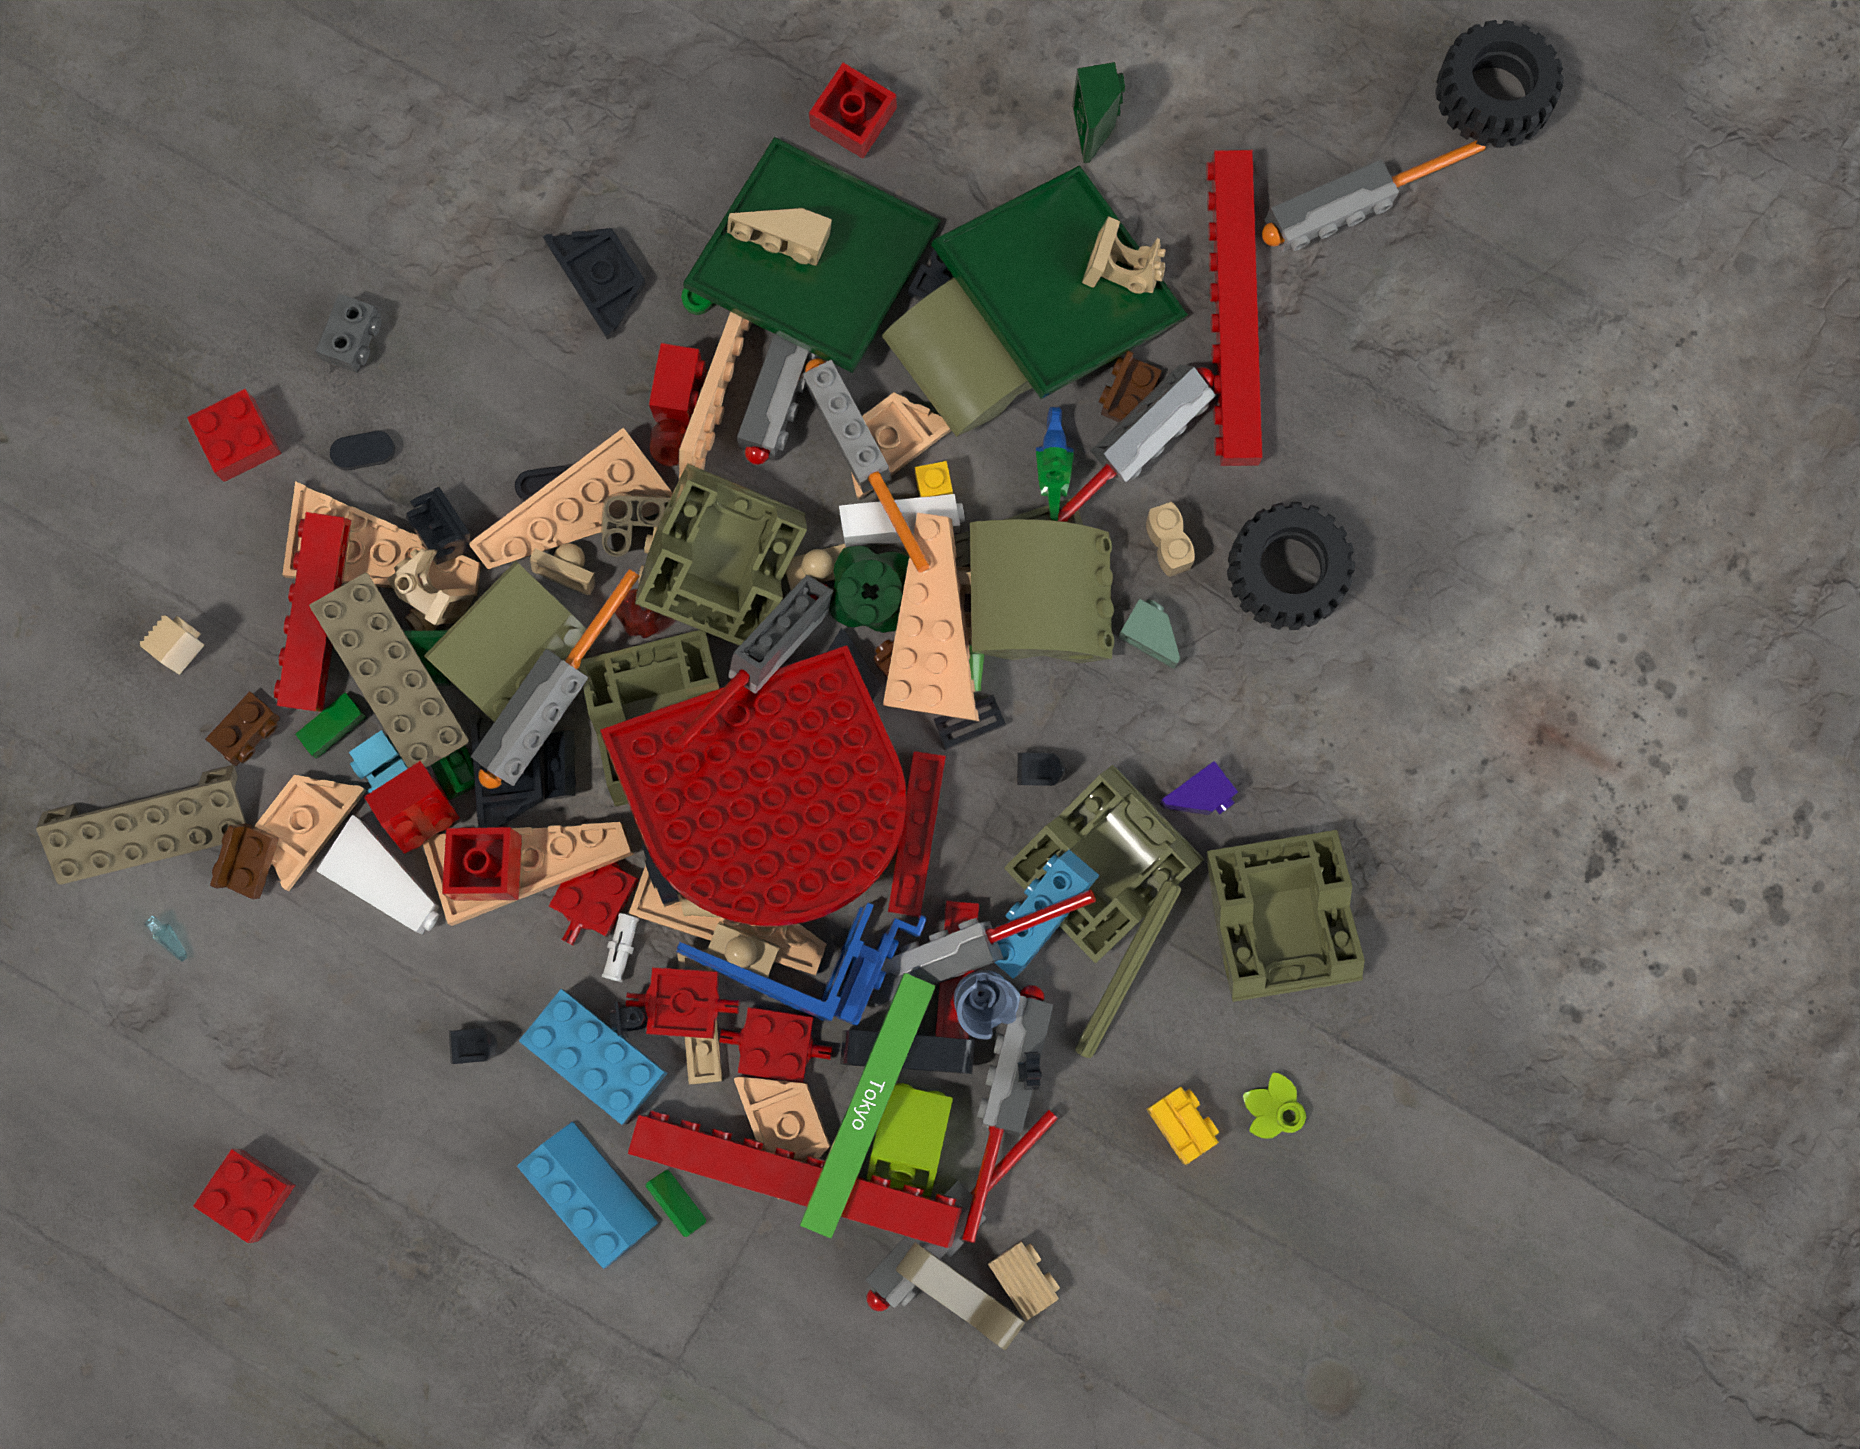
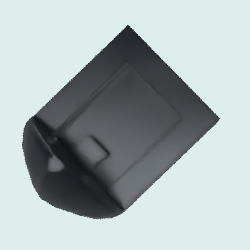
[1017,753,1066,786]
[448,1027,498,1064]

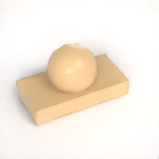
[530,543,595,595]
[786,544,846,591]
[706,922,780,978]

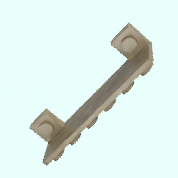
[309,573,469,768]
[36,765,246,885]

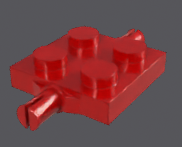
[549,861,639,946]
[626,967,740,1039]
[719,1007,832,1083]

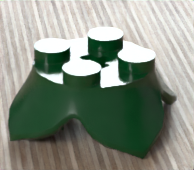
[829,546,909,633]

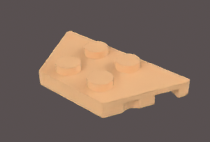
[851,392,952,500]
[255,775,367,891]
[734,1076,831,1200]

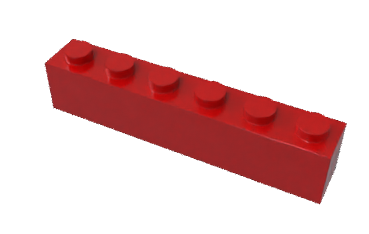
[274,512,352,712]

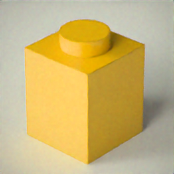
[915,461,953,498]

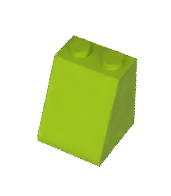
[867,1083,953,1197]

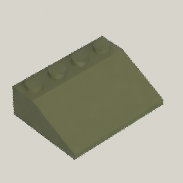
[424,561,587,722]

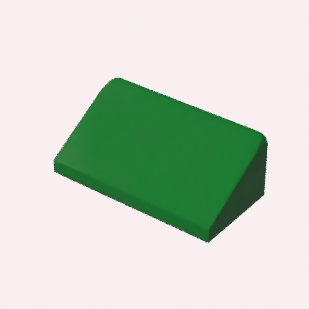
[295,692,366,759]
[431,745,475,800]
[645,1170,707,1237]

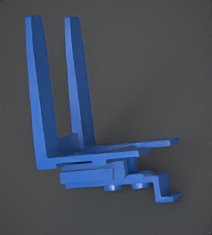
[676,903,927,1026]

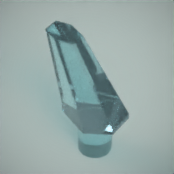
[144,916,187,962]

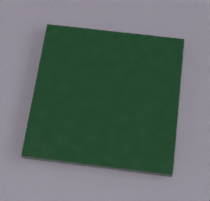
[683,137,941,373]
[931,165,1188,399]

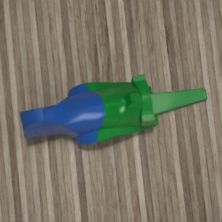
[1036,407,1074,521]

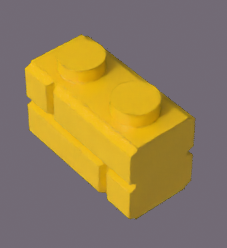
[1146,1086,1219,1165]

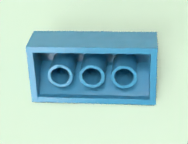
[517,1122,659,1269]

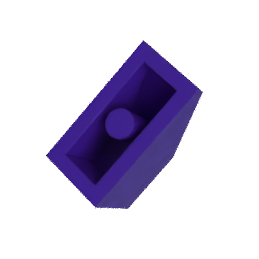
[1159,761,1238,815]

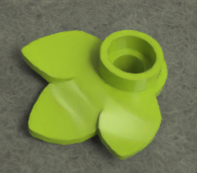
[1243,1072,1306,1139]

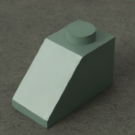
[1118,599,1180,669]

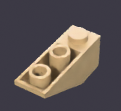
[727,208,832,266]

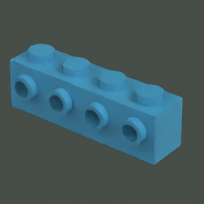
[994,850,1099,979]

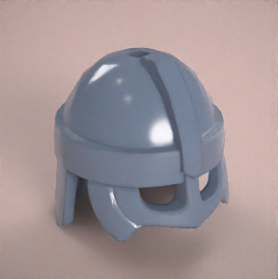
[954,970,1020,1039]

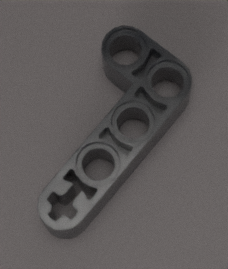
[840,1030,975,1074]

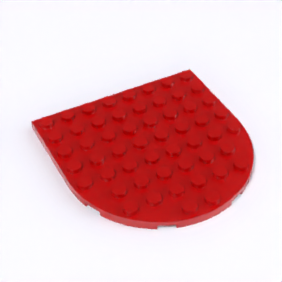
[600,645,906,926]

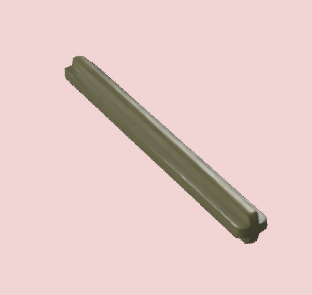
[1075,880,1181,1058]

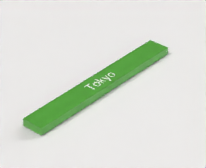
[799,973,935,1239]

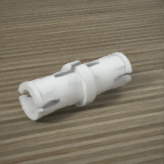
[601,913,639,982]

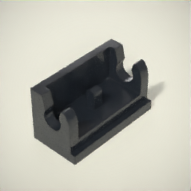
[406,487,470,565]

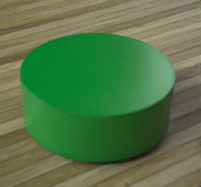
[681,288,713,315]

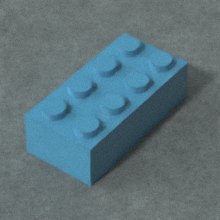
[519,989,668,1125]

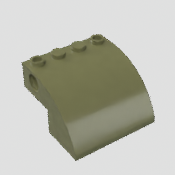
[882,278,1033,437]
[635,463,807,645]
[970,519,1115,663]
[579,630,721,807]
[1004,765,1204,964]
[1207,830,1365,1002]

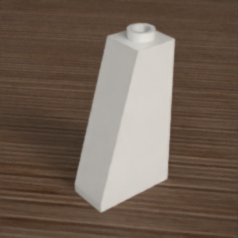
[839,494,965,548]
[316,815,440,934]

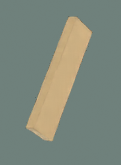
[678,949,723,1085]

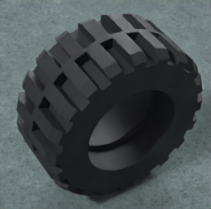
[1435,20,1564,148]
[1227,501,1355,631]

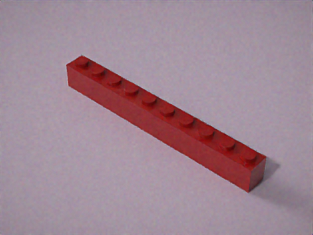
[1206,150,1262,466]
[627,1110,962,1248]

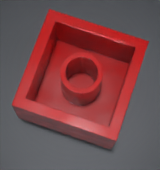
[809,62,897,159]
[649,343,708,427]
[187,389,282,482]
[364,760,460,854]
[442,827,522,901]
[193,1149,296,1243]

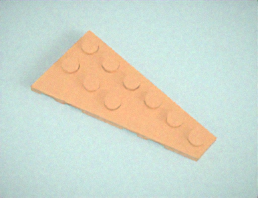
[679,312,751,479]
[469,428,673,569]
[282,481,481,596]
[883,513,979,721]
[423,822,634,926]
[629,865,827,976]

